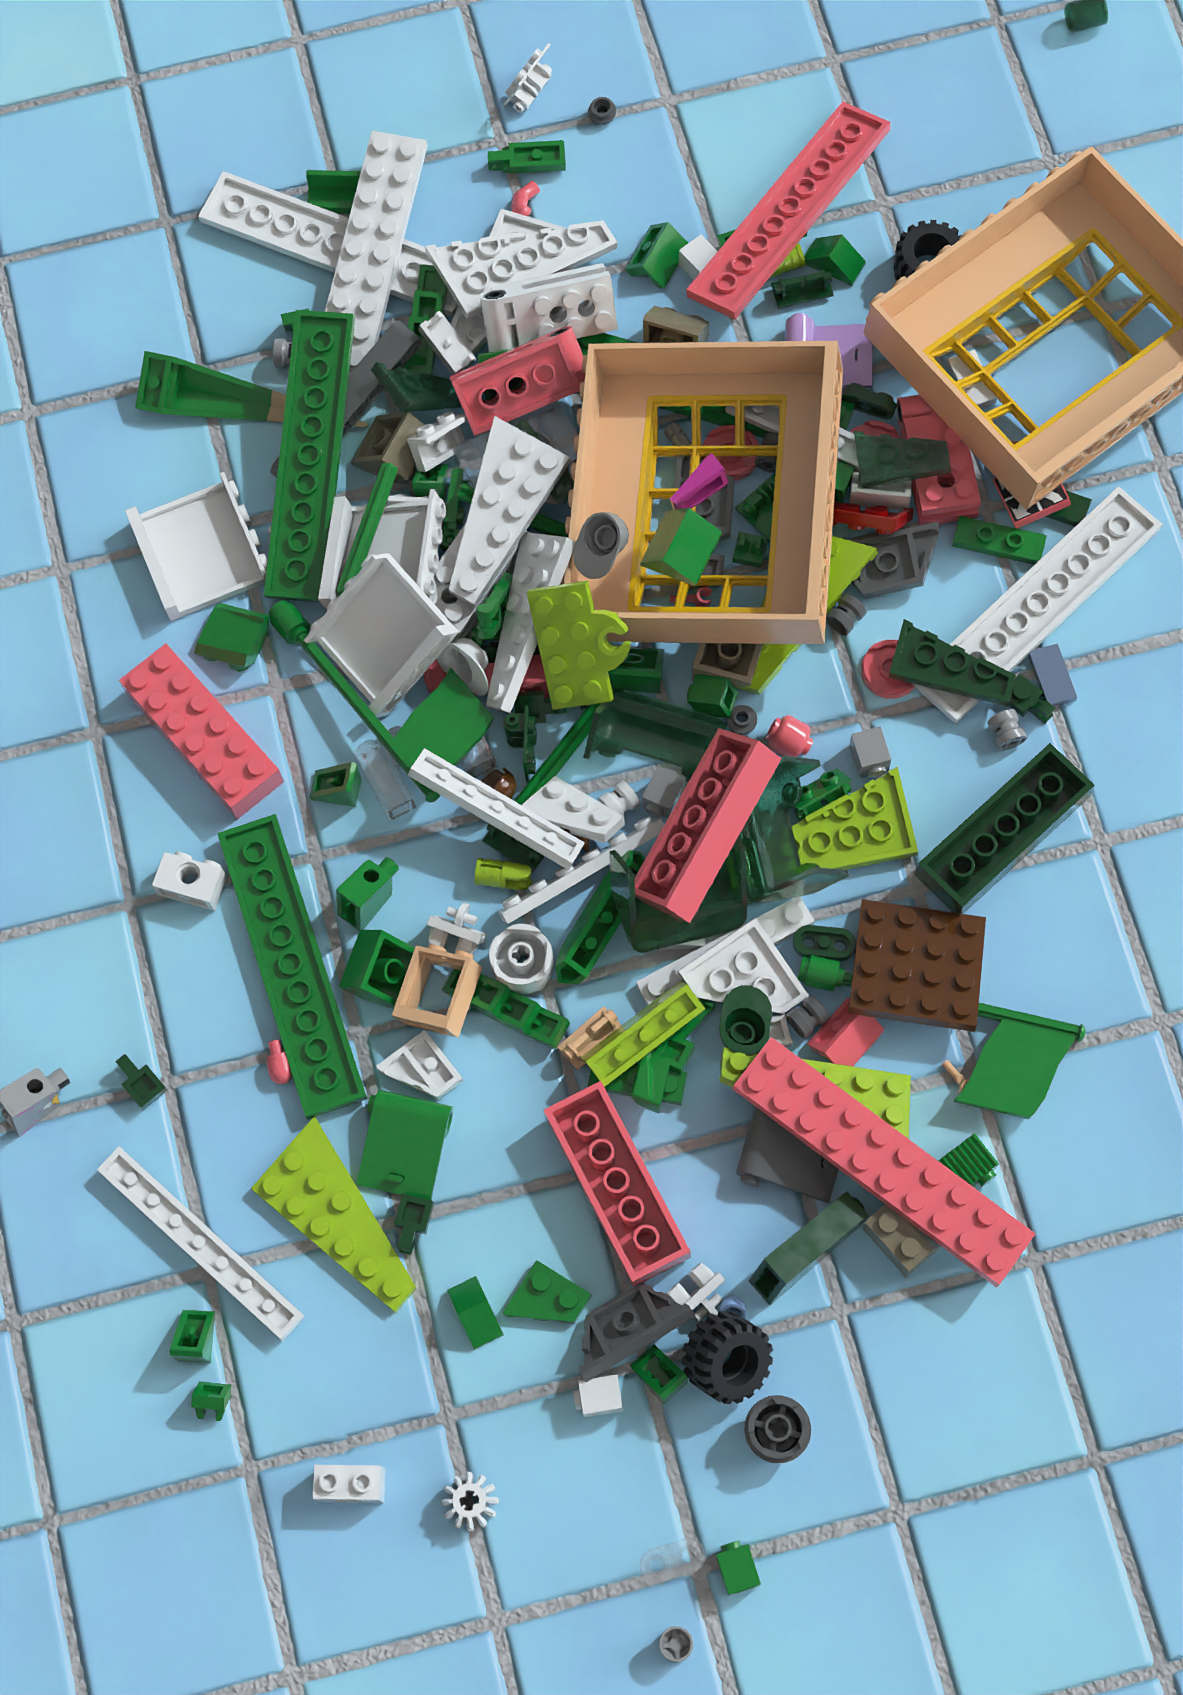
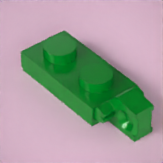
[487,140,566,173]
[440,468,469,550]

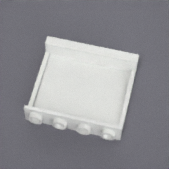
[125,472,268,621]
[318,489,446,611]
[304,553,459,718]

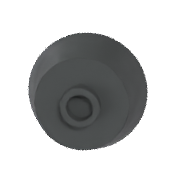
[744,1395,811,1463]

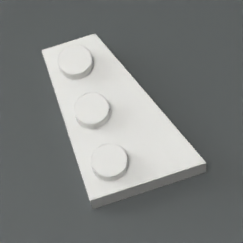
[522,776,625,843]

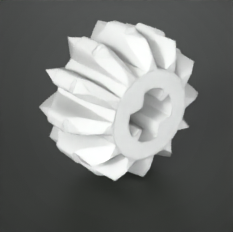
[442,1472,499,1531]

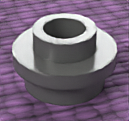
[588,97,616,125]
[727,705,757,735]

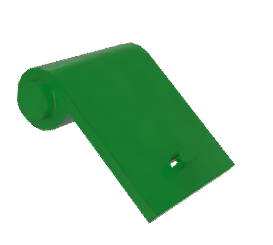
[356,1090,454,1200]

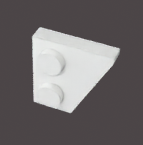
[376,1030,463,1100]

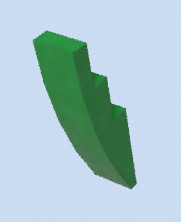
[402,264,448,378]
[442,969,570,1050]

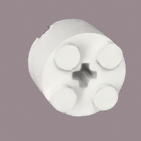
[489,924,554,994]

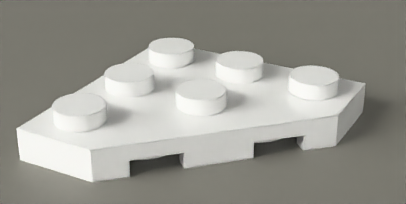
[677,918,809,1014]

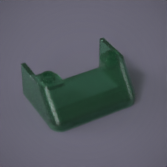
[583,689,727,782]
[734,755,849,903]
[609,838,747,953]

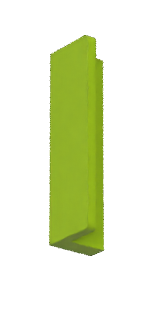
[580,981,705,1087]

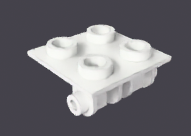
[503,43,552,113]

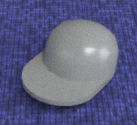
[573,512,629,579]

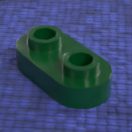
[841,383,897,420]
[793,925,856,962]

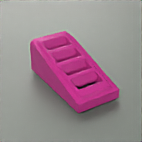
[670,453,728,510]

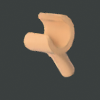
[942,1060,970,1094]

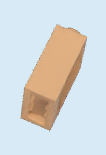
[392,944,482,1038]

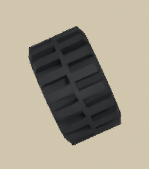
[893,220,962,281]
[682,1311,773,1404]

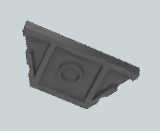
[673,455,734,542]
[851,522,940,599]
[579,1282,696,1382]

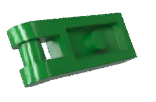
[476,573,513,639]

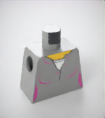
[0,1068,71,1137]

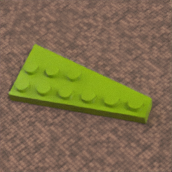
[736,536,878,695]
[730,766,918,891]
[719,1047,911,1139]
[251,1116,417,1313]

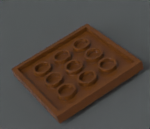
[848,899,986,1032]

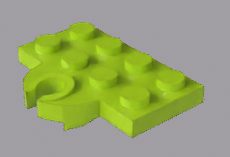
[526,580,631,710]

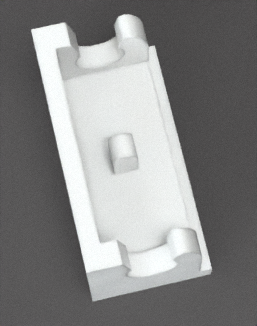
[418,311,476,375]
[850,471,912,511]

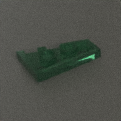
[370,362,462,412]
[854,431,952,489]

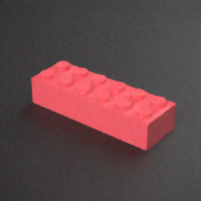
[119,643,284,820]
[628,728,782,923]
[544,1081,691,1287]

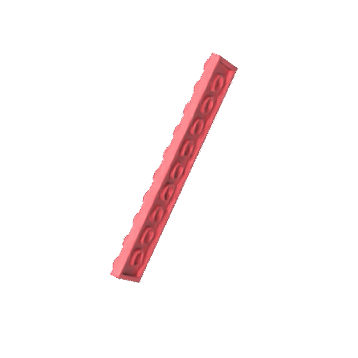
[686,101,890,320]
[732,1037,1036,1288]

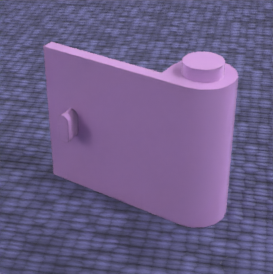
[785,313,873,388]

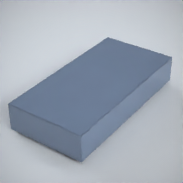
[1028,643,1077,707]

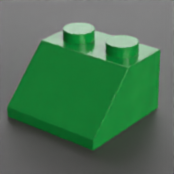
[339,929,415,1009]

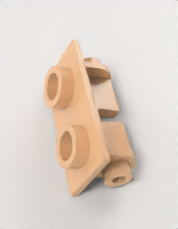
[557,1006,621,1070]

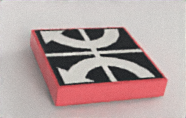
[993,478,1071,529]

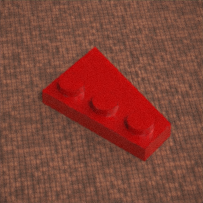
[833,502,914,534]

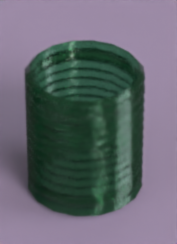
[1064,0,1109,33]

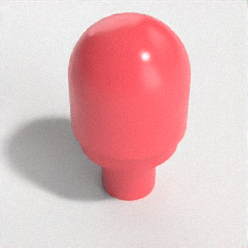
[266,1040,293,1084]

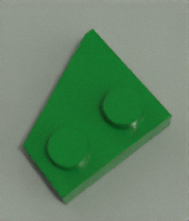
[503,1260,592,1324]

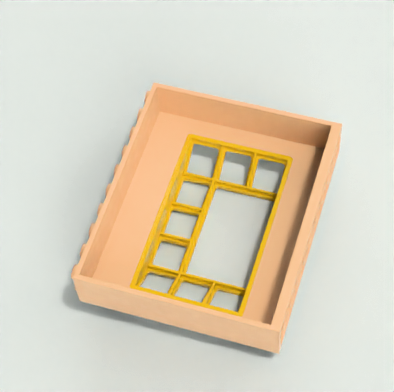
[863,146,1183,510]
[560,340,843,644]

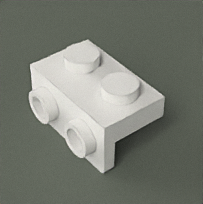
[407,412,467,472]

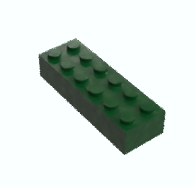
[915,743,1095,916]

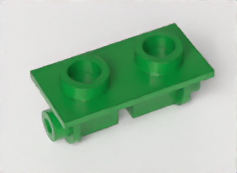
[785,768,852,821]

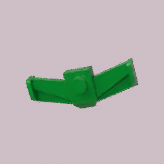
[630,998,716,1113]

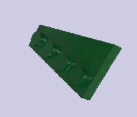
[888,619,1016,707]

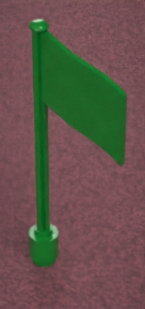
[268,600,494,803]
[798,955,1086,1120]

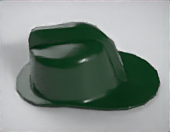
[719,985,772,1055]

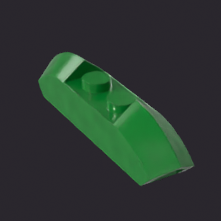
[555,850,645,985]

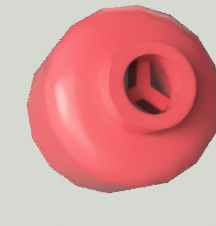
[766,715,813,760]

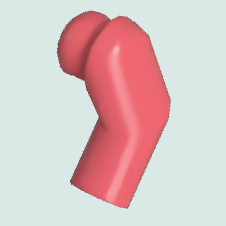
[511,180,540,216]

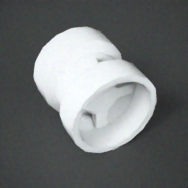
[598,780,640,816]

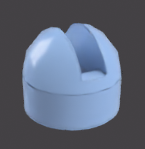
[720,1296,746,1319]

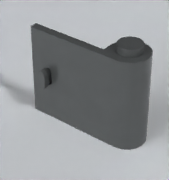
[736,1107,839,1203]

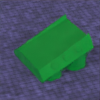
[194,603,270,672]

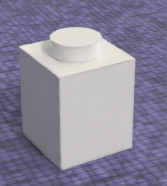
[679,234,718,281]
[573,1375,623,1418]

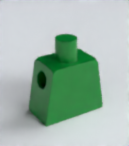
[336,857,399,931]

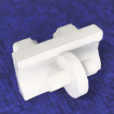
[427,902,488,955]
[665,1263,725,1322]

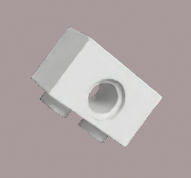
[152,851,227,911]
[313,1464,385,1503]

